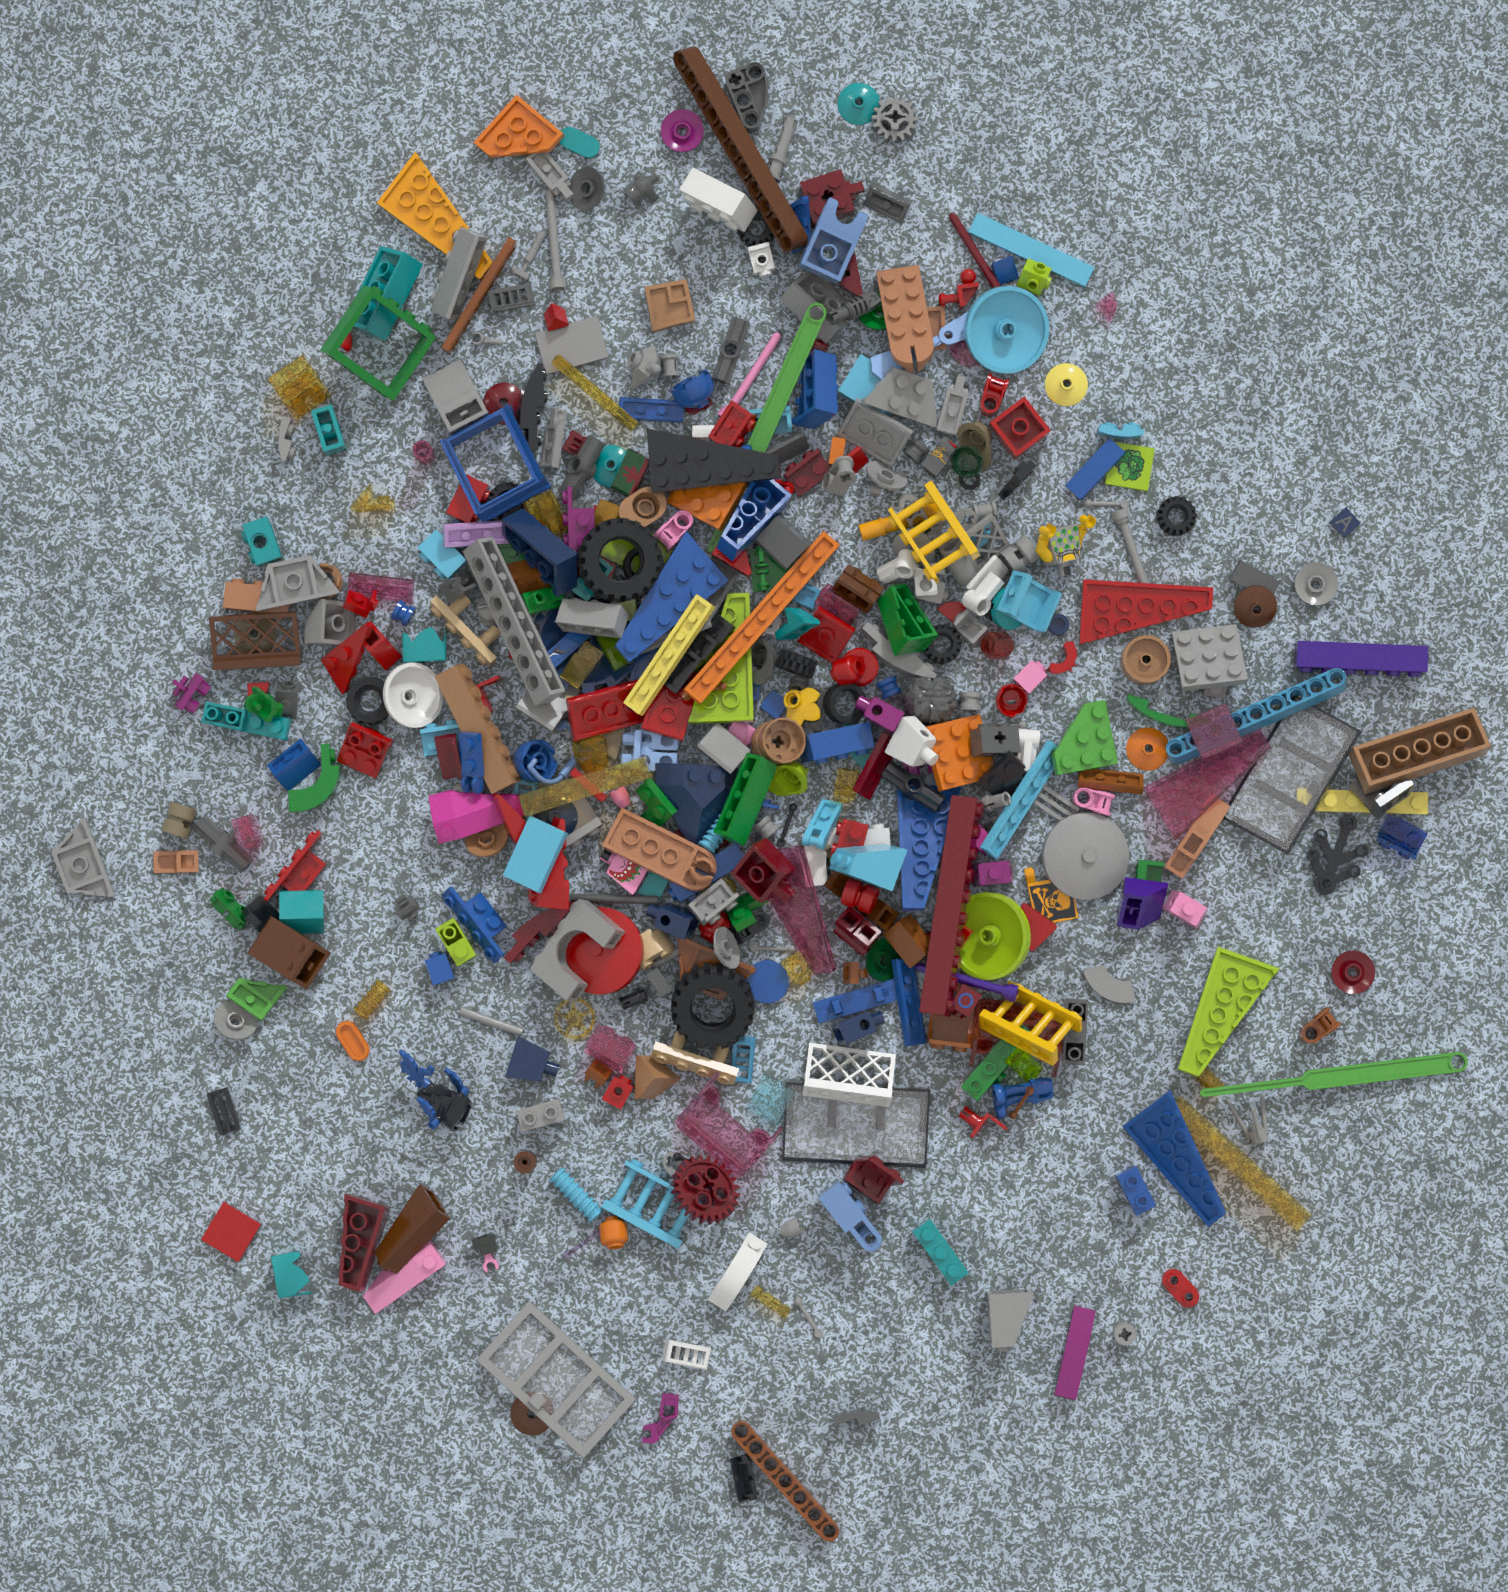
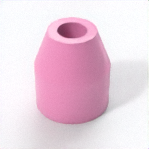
[609,785,630,809]

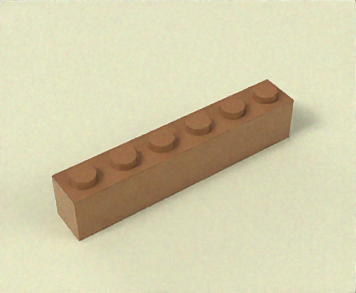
[434,663,521,794]

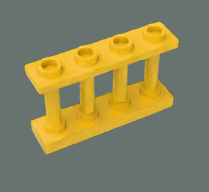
[887,480,980,584]
[979,980,1082,1066]

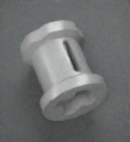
[660,354,681,379]
[973,500,998,523]

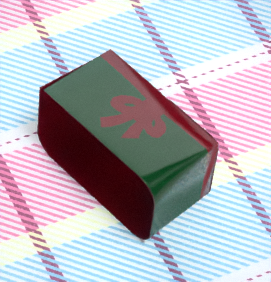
[610,448,649,497]

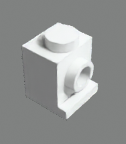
[748,242,775,278]

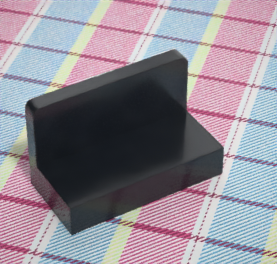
[241,895,279,933]

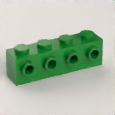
[713,753,778,846]

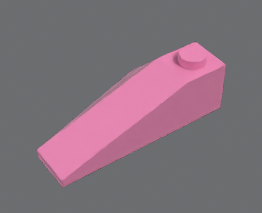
[363,1239,447,1314]

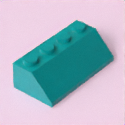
[353,246,423,341]

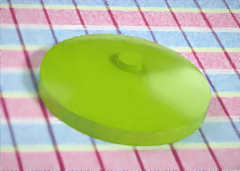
[959,892,1031,980]

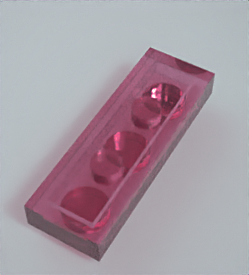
[348,572,414,602]

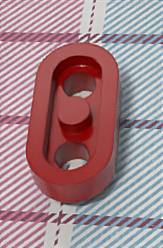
[1162,1269,1199,1307]

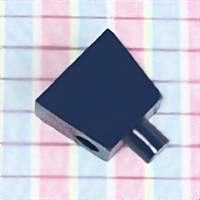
[646,902,699,940]
[831,1011,885,1046]
[505,1036,560,1082]

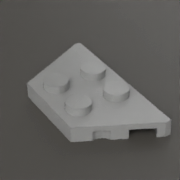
[861,367,938,428]
[256,555,340,612]
[51,818,116,897]

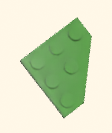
[1051,700,1118,776]

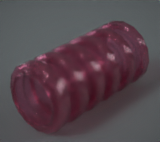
[412,440,435,465]

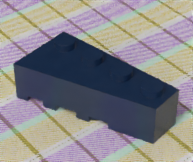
[502,508,578,597]

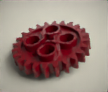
[670,1155,740,1225]

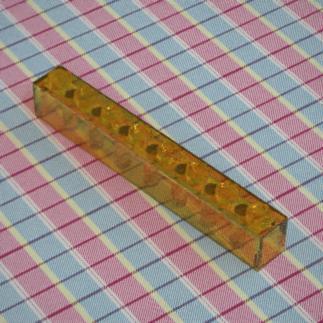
[1175,1096,1312,1231]

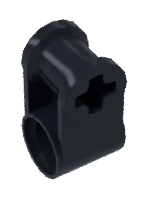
[729,911,770,945]

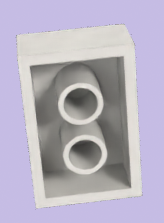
[679,168,758,232]

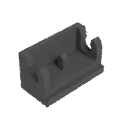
[438,570,480,604]

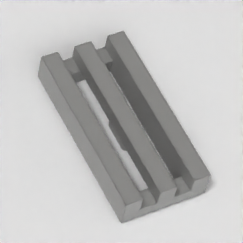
[1033,785,1080,821]

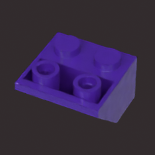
[1117,877,1168,930]

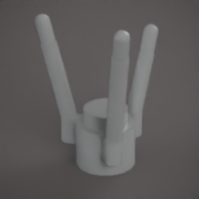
[1226,1094,1269,1144]

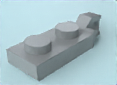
[525,152,574,203]
[936,375,968,437]
[540,408,567,469]

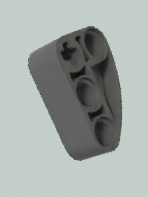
[725,62,768,133]

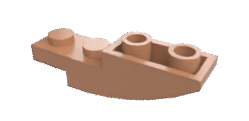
[1165,794,1230,879]

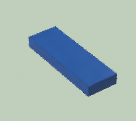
[618,397,684,423]
[1065,438,1126,501]

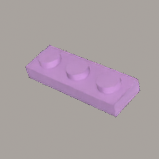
[443,520,509,548]

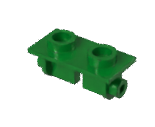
[209,887,248,931]

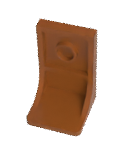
[926,983,977,1052]

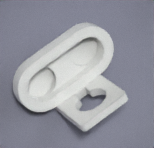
[903,563,946,597]

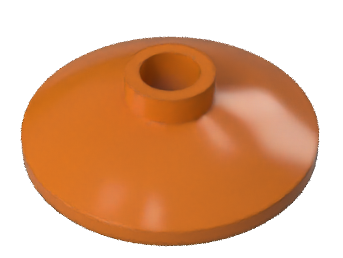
[1126,727,1168,771]

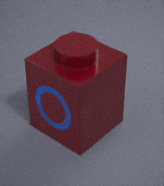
[951,984,982,1019]

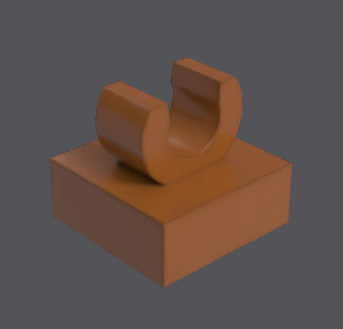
[843,962,868,984]
[584,1058,614,1088]

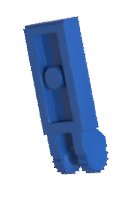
[459,731,484,794]

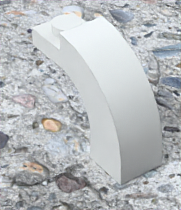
[708,1232,767,1311]

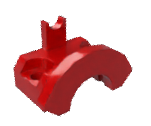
[1047,641,1077,674]

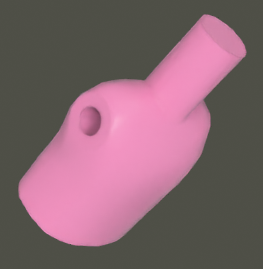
[726,722,755,747]

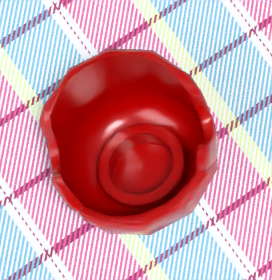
[995,683,1028,718]

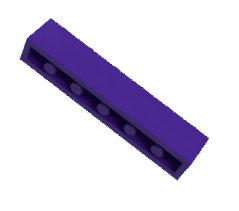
[1294,641,1428,678]

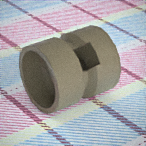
[161,801,198,839]

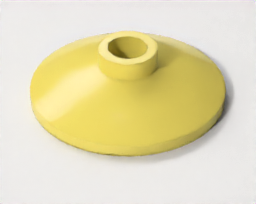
[1045,363,1088,406]

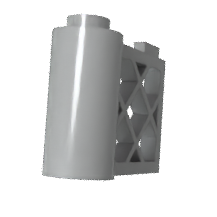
[940,513,1010,586]

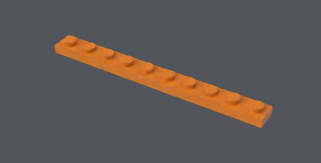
[684,531,840,705]

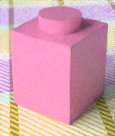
[1013,660,1047,695]

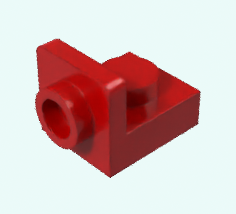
[342,589,379,618]

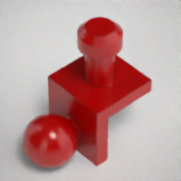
[938,269,979,310]

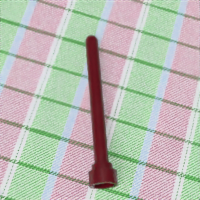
[949,213,1001,289]

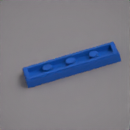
[891,959,926,1047]

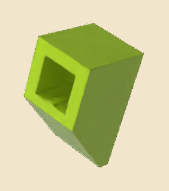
[435,918,478,967]

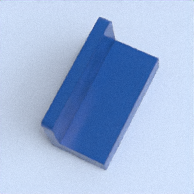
[267,738,321,791]

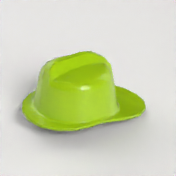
[768,761,809,796]

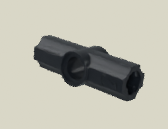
[881,761,946,814]

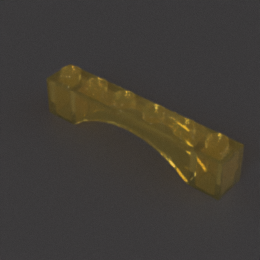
[518,755,652,817]

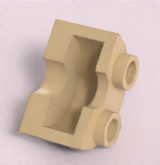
[639,929,676,971]

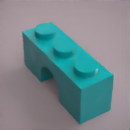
[911,1218,969,1286]

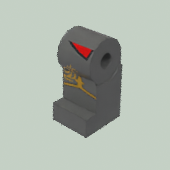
[920,436,959,479]

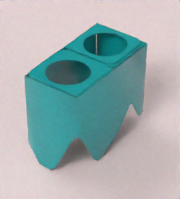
[402,627,447,664]
[271,1248,313,1298]

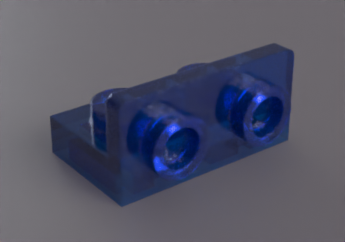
[1376,812,1428,860]

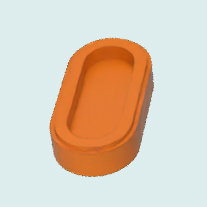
[336,1021,370,1061]

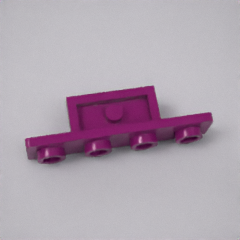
[562,487,594,552]

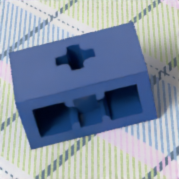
[1115,1165,1156,1216]

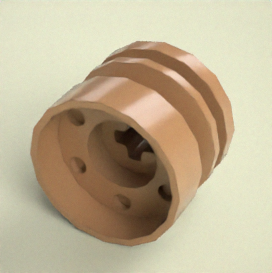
[751,718,806,766]

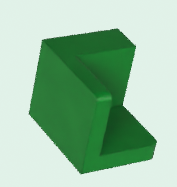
[1135,860,1165,882]

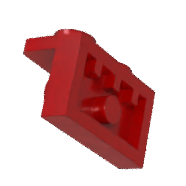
[708,400,757,448]
[830,819,869,856]

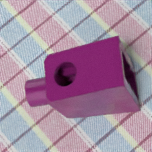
[855,695,905,735]
[972,861,1014,887]

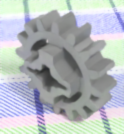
[871,95,918,143]

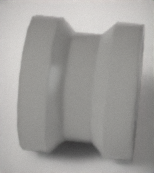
[959,692,981,711]
[752,815,780,840]
[1113,1323,1136,1346]

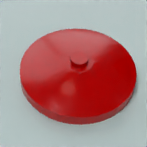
[566,907,644,995]

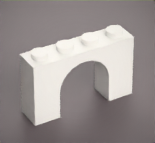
[802,824,891,887]

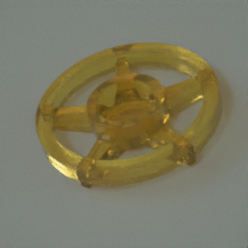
[554,998,595,1039]

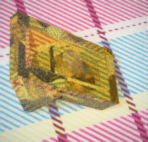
[351,483,396,513]
[560,641,604,689]

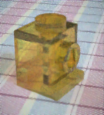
[781,951,813,986]

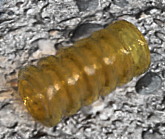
[353,979,391,1020]
[1190,1067,1225,1097]

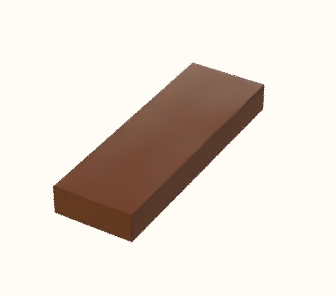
[1077,769,1144,795]

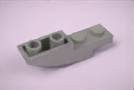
[860,622,937,681]

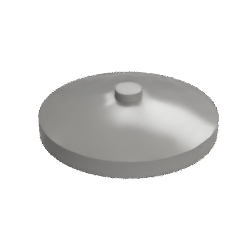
[1042,813,1129,900]

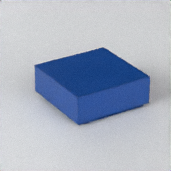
[760,690,786,719]

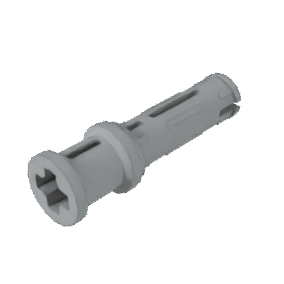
[768,116,798,183]

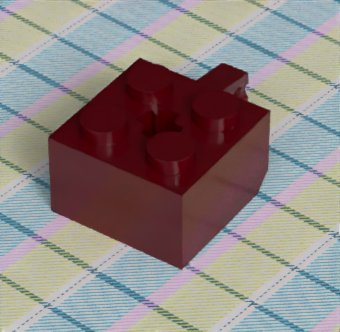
[800,169,865,228]
[730,838,796,903]

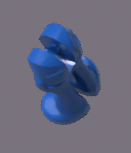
[991,1077,1054,1120]

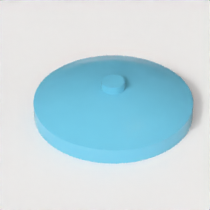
[964,286,1049,374]

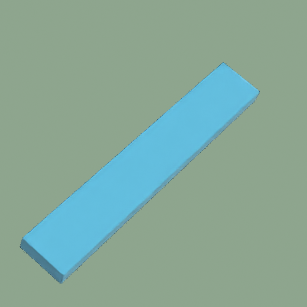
[968,213,1095,288]
[980,740,1057,861]

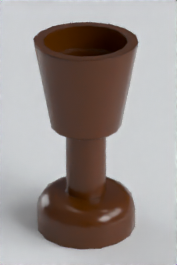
[514,1150,537,1173]

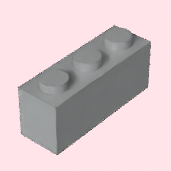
[555,598,629,638]

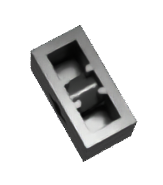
[970,723,1021,757]

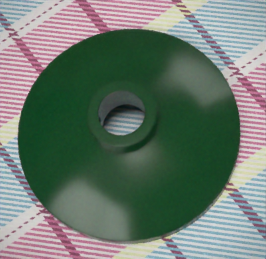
[866,938,901,982]

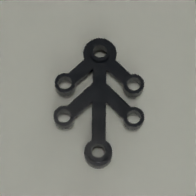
[1306,814,1369,895]

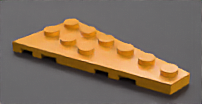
[377,151,493,281]

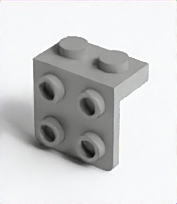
[551,790,603,849]

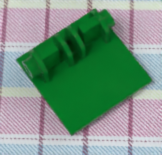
[750,547,794,592]

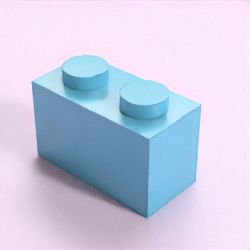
[417,530,468,580]

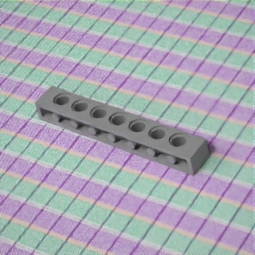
[463,536,565,706]

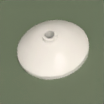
[383,663,444,728]

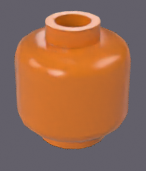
[599,1216,629,1250]

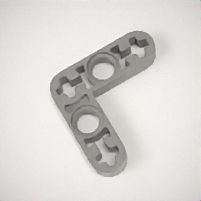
[898,493,977,540]

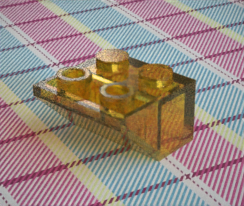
[267,354,332,421]

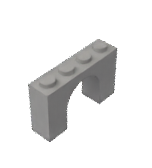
[530,899,625,1002]

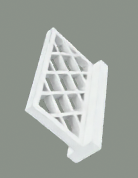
[803,1043,896,1107]

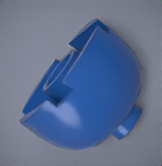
[670,369,714,409]
[513,739,557,783]

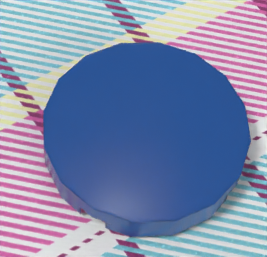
[746,960,789,1003]

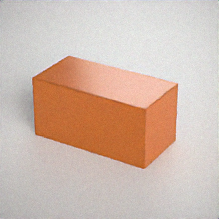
[828,437,846,466]

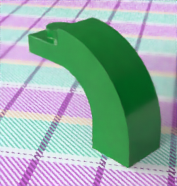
[288,744,341,813]

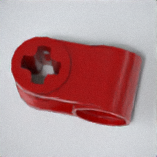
[979,373,1009,417]

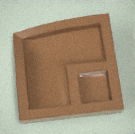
[644,279,695,333]

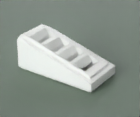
[661,1339,711,1370]

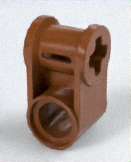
[1299,1006,1341,1044]

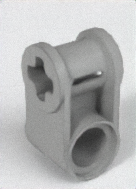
[821,456,856,497]

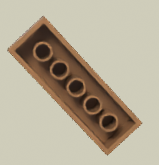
[1349,708,1491,795]

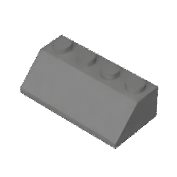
[430,227,488,319]

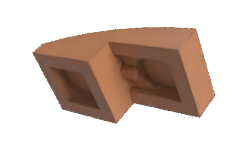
[153,850,199,873]

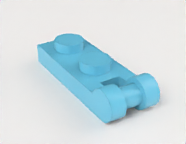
[802,799,843,850]

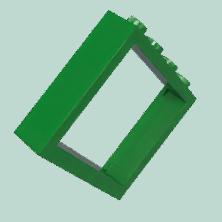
[320,285,436,401]

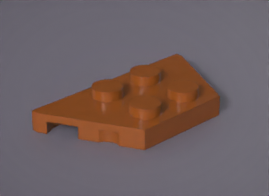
[678,938,756,1001]

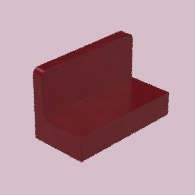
[434,733,462,782]

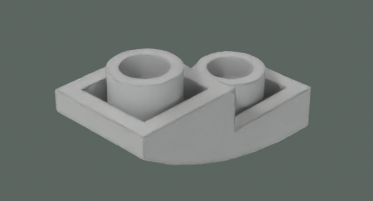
[279,416,297,465]

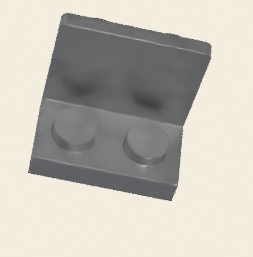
[1349,778,1414,819]

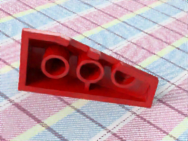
[528,817,569,909]

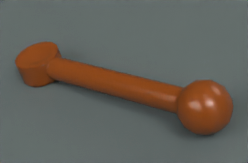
[682,682,727,701]
[1009,1086,1034,1119]

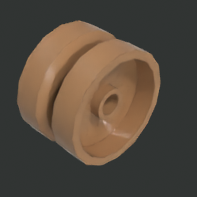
[1120,635,1171,685]

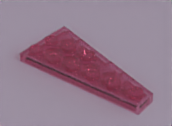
[1144,729,1270,840]

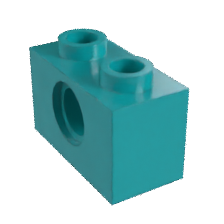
[311,404,347,456]
[241,516,283,568]

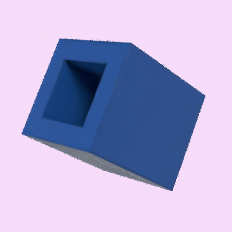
[425,951,455,985]

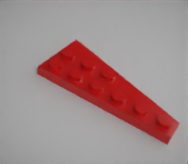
[1079,579,1213,645]

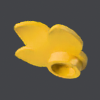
[784,688,821,726]

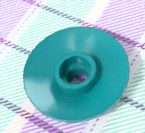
[837,83,880,125]
[593,445,627,488]

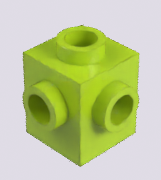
[1016,258,1052,296]

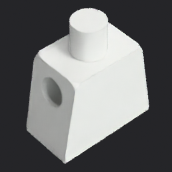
[885,716,939,766]

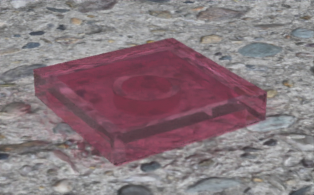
[1185,704,1243,761]

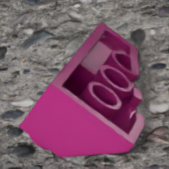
[428,790,525,844]

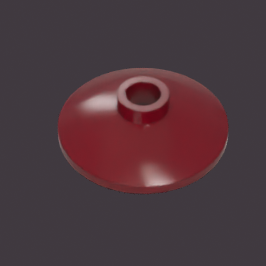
[483,382,521,425]
[1331,950,1375,994]

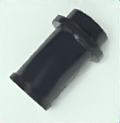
[619,988,648,1010]

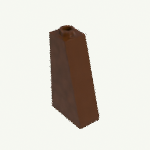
[374,1184,450,1274]

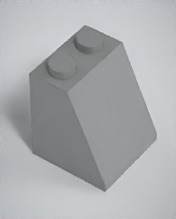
[516,686,582,734]
[986,1289,1033,1351]

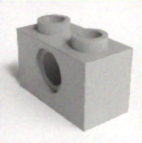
[516,1098,565,1132]

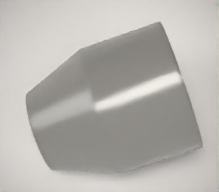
[780,1217,804,1237]

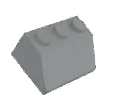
[779,271,851,344]

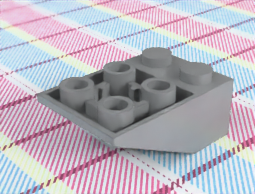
[422,359,489,435]

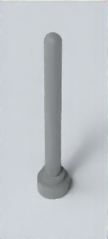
[545,189,567,291]
[1111,508,1148,583]

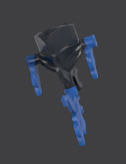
[398,1050,473,1132]

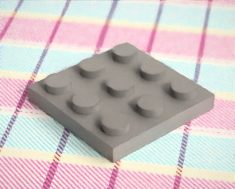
[1172,624,1248,691]

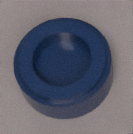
[1048,614,1069,636]

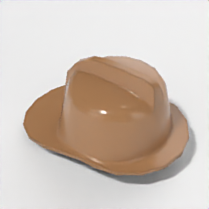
[619,487,667,527]

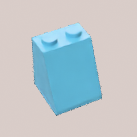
[829,844,907,891]

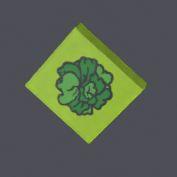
[1105,442,1155,492]

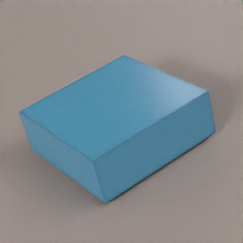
[793,584,821,611]

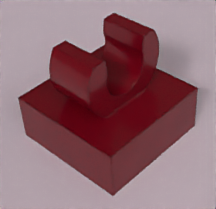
[562,430,587,456]

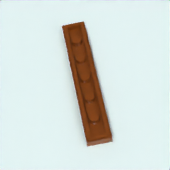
[441,237,517,354]

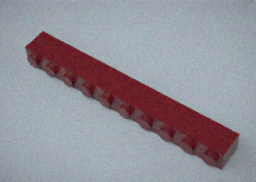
[919,795,984,1017]

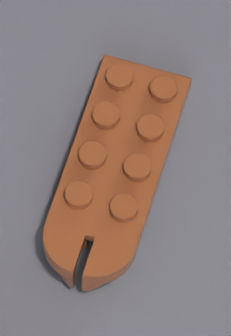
[876,265,934,373]
[602,808,717,891]

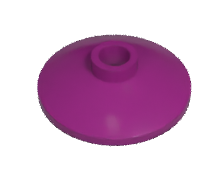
[661,109,704,152]

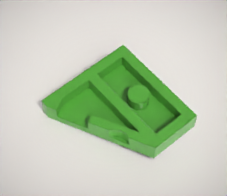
[226,978,287,1022]

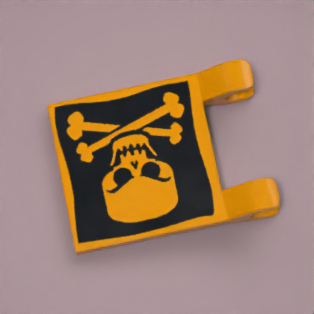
[1024,867,1079,923]

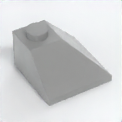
[304,599,356,646]

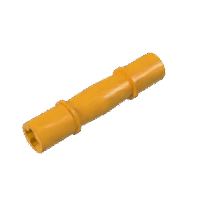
[858,502,939,541]

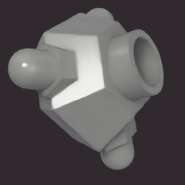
[627,345,661,390]

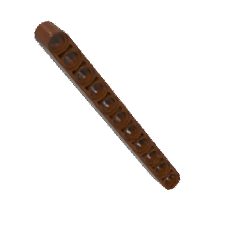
[673,46,808,252]

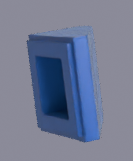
[991,256,1019,285]

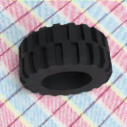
[577,518,663,603]
[671,962,755,1050]

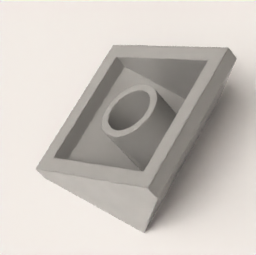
[697,723,751,774]

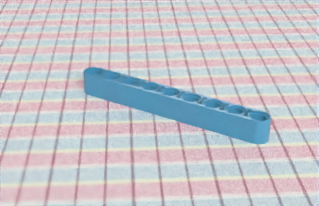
[1166,668,1347,764]

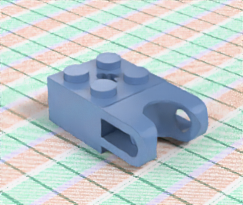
[798,197,868,285]
[818,1180,882,1252]

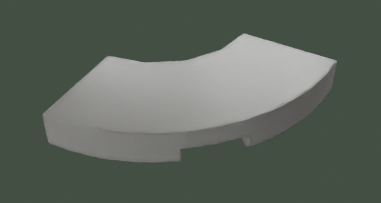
[1082,965,1136,1003]

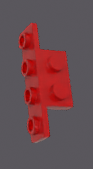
[264,830,327,902]

